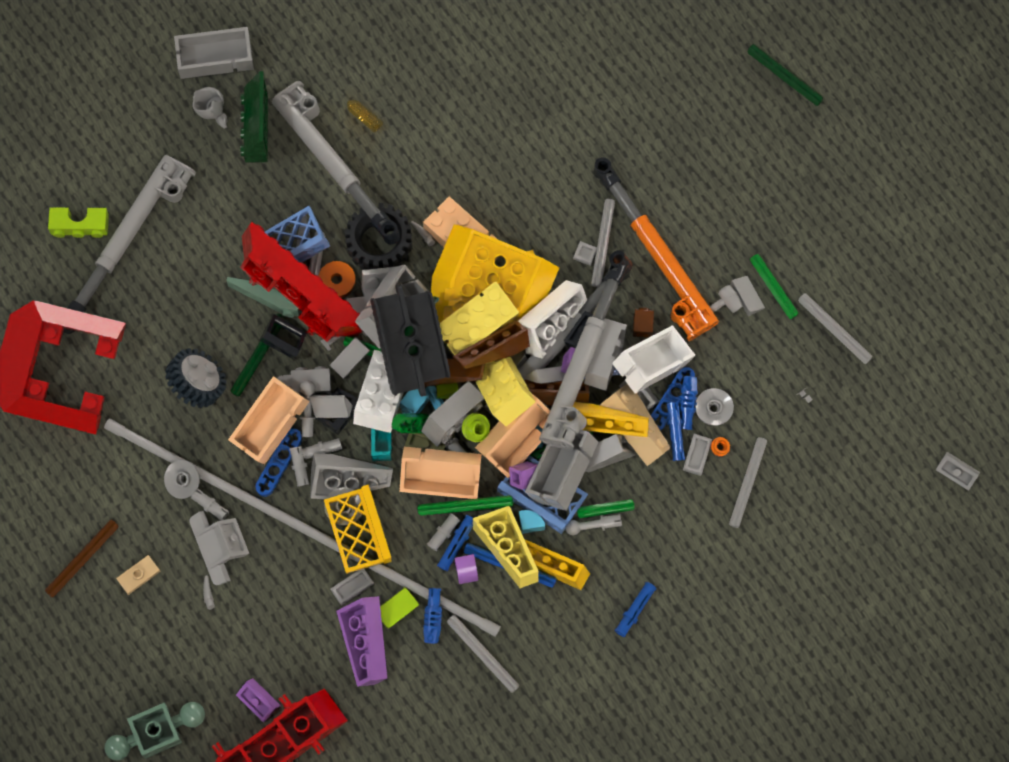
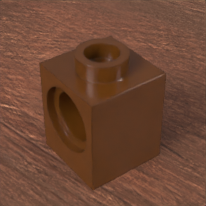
[633,308,654,338]

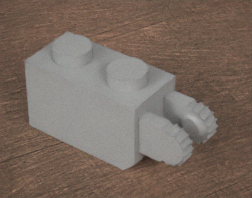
[277,366,331,397]

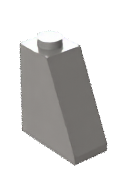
[585,434,636,472]

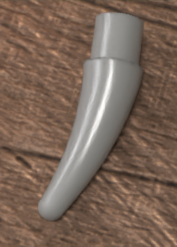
[411,221,435,246]
[203,575,215,610]

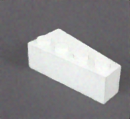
[518,280,587,359]

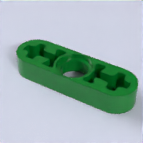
[392,413,429,433]

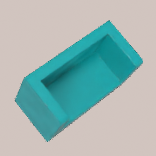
[371,428,392,461]

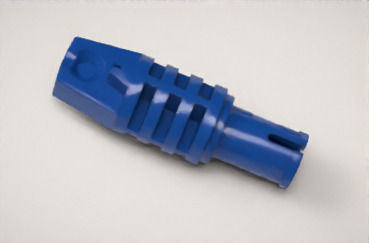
[679,376,698,430]
[423,588,442,644]

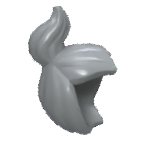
[192,87,228,129]

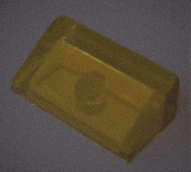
[347,100,383,132]

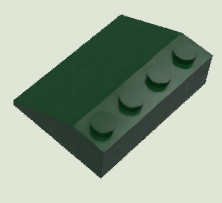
[240,71,268,163]

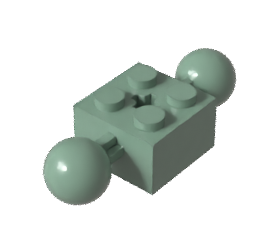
[104,702,205,761]

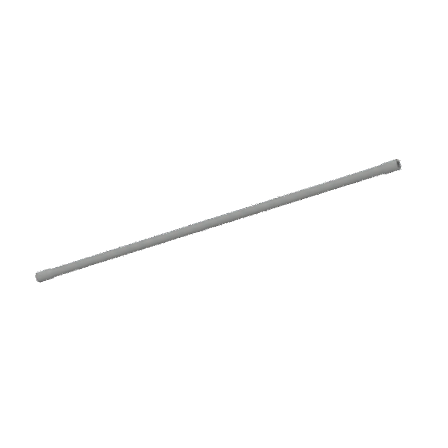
[104,418,501,637]

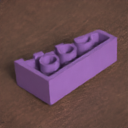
[336,596,387,687]

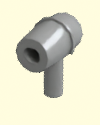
[709,285,744,313]

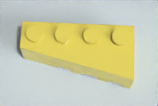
[473,506,539,588]

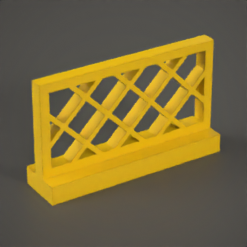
[324,484,392,574]

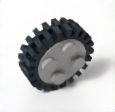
[165,348,227,408]

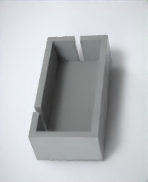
[174,27,254,79]
[355,264,427,349]
[525,430,598,511]

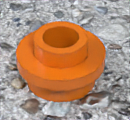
[711,437,730,457]

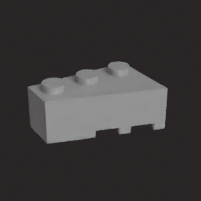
[584,318,627,391]

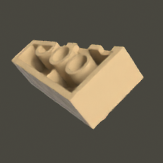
[600,384,670,466]

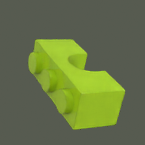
[48,207,109,238]

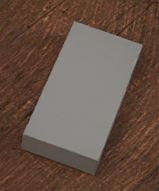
[330,337,370,378]
[683,434,712,476]
[330,569,374,606]

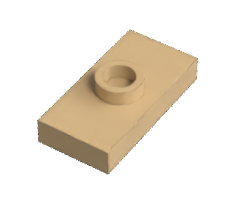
[116,555,161,595]

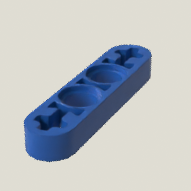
[651,367,695,431]
[256,429,302,497]

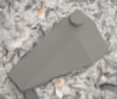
[310,453,393,499]

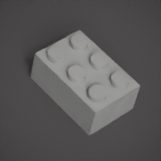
[421,381,484,447]

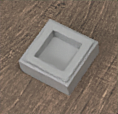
[573,241,597,266]

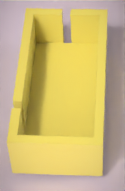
[439,282,519,356]
[475,357,536,426]

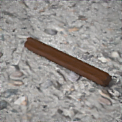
[45,520,119,598]

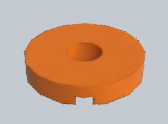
[318,261,356,298]

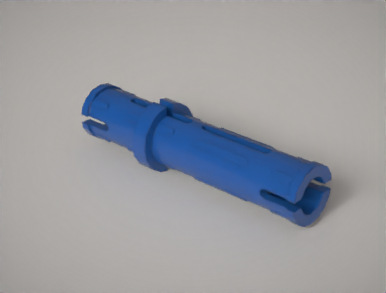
[667,402,685,461]
[437,515,473,571]
[614,582,657,637]

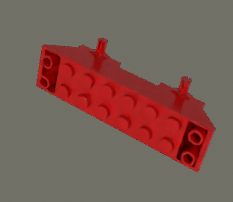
[240,222,363,342]
[212,688,348,762]

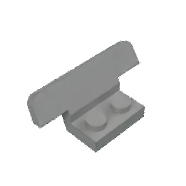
[346,266,398,313]
[190,511,249,585]

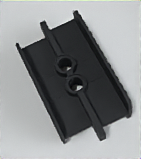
[370,284,450,397]

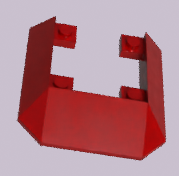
[0,300,126,435]

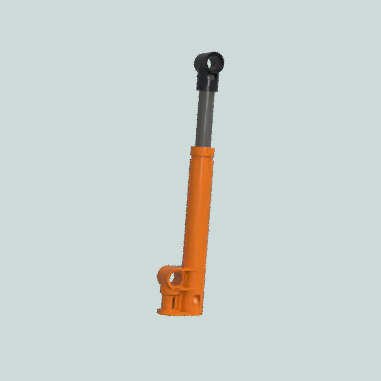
[594,157,719,341]

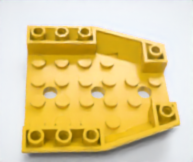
[431,224,560,344]

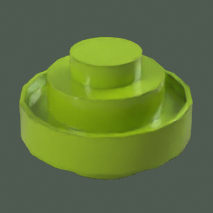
[462,413,490,442]

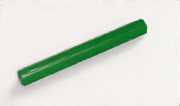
[418,495,514,516]

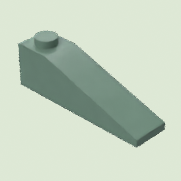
[226,277,300,318]

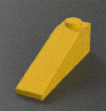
[573,402,649,437]
[524,539,590,590]

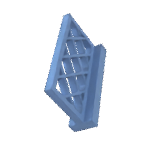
[265,206,330,262]
[497,455,588,534]

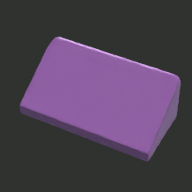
[236,678,280,723]

